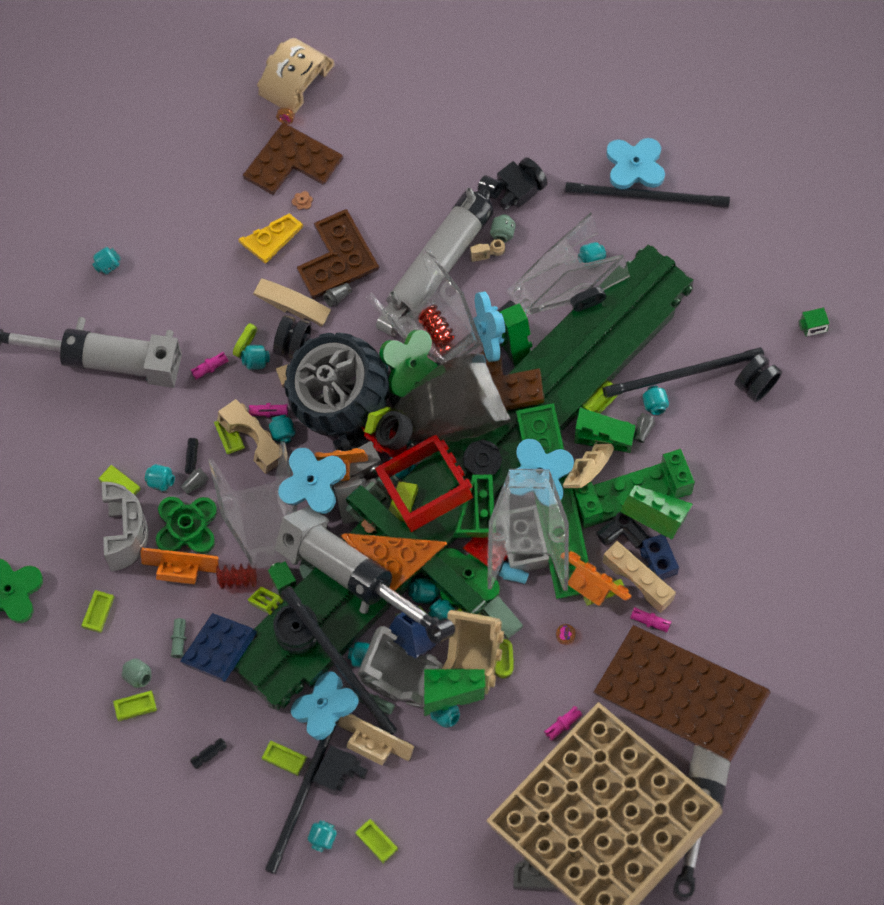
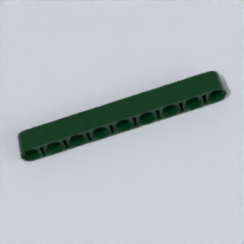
[345,485,487,615]

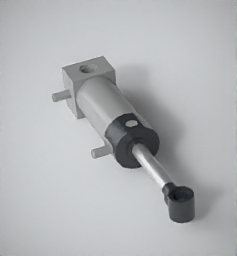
[0,317,182,388]
[275,506,455,644]
[673,745,731,902]

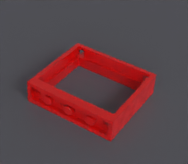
[375,435,473,532]

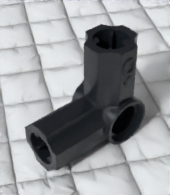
[596,511,649,549]

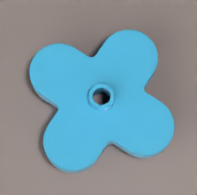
[606,138,665,189]
[472,291,505,362]
[506,439,574,507]
[278,448,346,514]
[291,671,358,740]

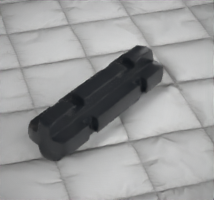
[185,438,198,474]
[190,738,227,769]

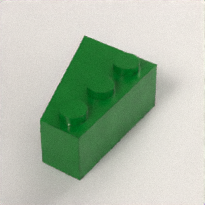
[499,303,533,367]
[574,408,636,453]
[452,475,495,538]
[621,485,693,540]
[424,669,485,716]

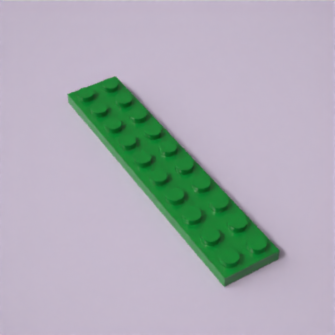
[516,403,589,600]

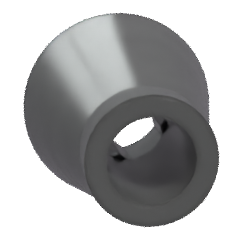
[323,283,352,307]
[634,413,655,443]
[181,467,210,494]

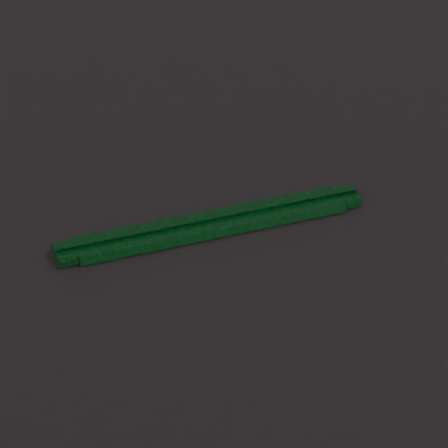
[232,244,694,711]

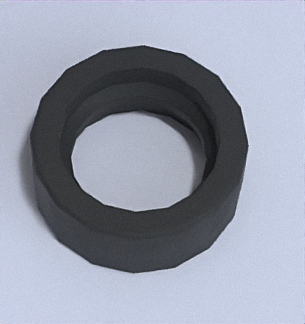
[376,411,413,450]

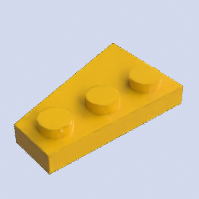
[238,213,303,264]

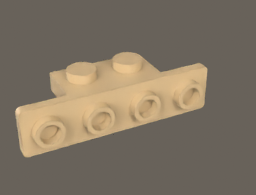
[338,714,414,765]

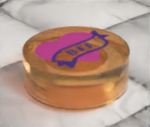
[276,108,295,124]
[556,624,576,645]

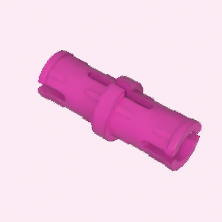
[190,351,229,380]
[249,403,288,418]
[630,607,672,633]
[544,706,583,741]

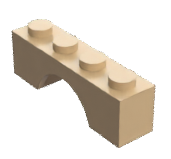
[217,399,285,474]
[603,541,676,613]

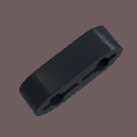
[570,286,606,312]

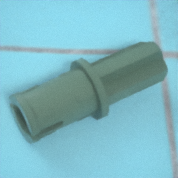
[171,618,187,658]
[356,692,395,715]

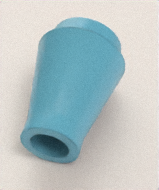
[499,561,529,584]

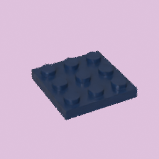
[180,613,257,682]

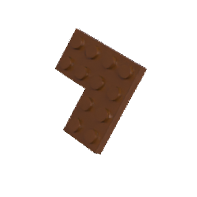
[243,122,343,195]
[296,208,379,299]
[462,349,544,418]

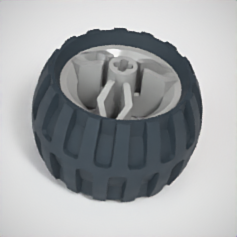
[284,332,390,438]

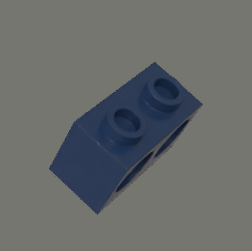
[640,534,679,580]

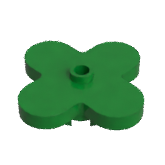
[379,330,440,397]
[156,497,217,554]
[438,548,500,606]
[0,559,43,623]

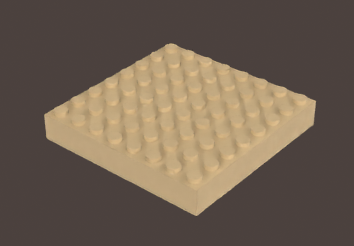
[486,702,723,905]

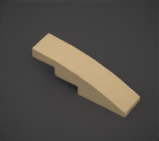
[253,278,331,327]
[563,444,614,488]

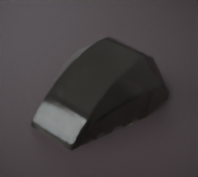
[389,354,512,450]

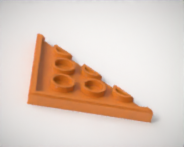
[342,533,447,591]

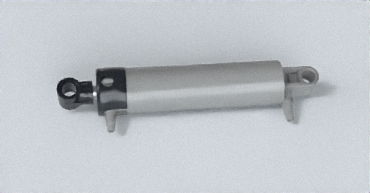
[376,175,503,337]

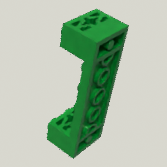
[573,449,695,529]

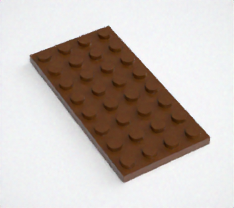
[593,625,771,762]

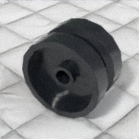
[273,315,312,359]
[734,354,782,403]
[273,605,318,654]

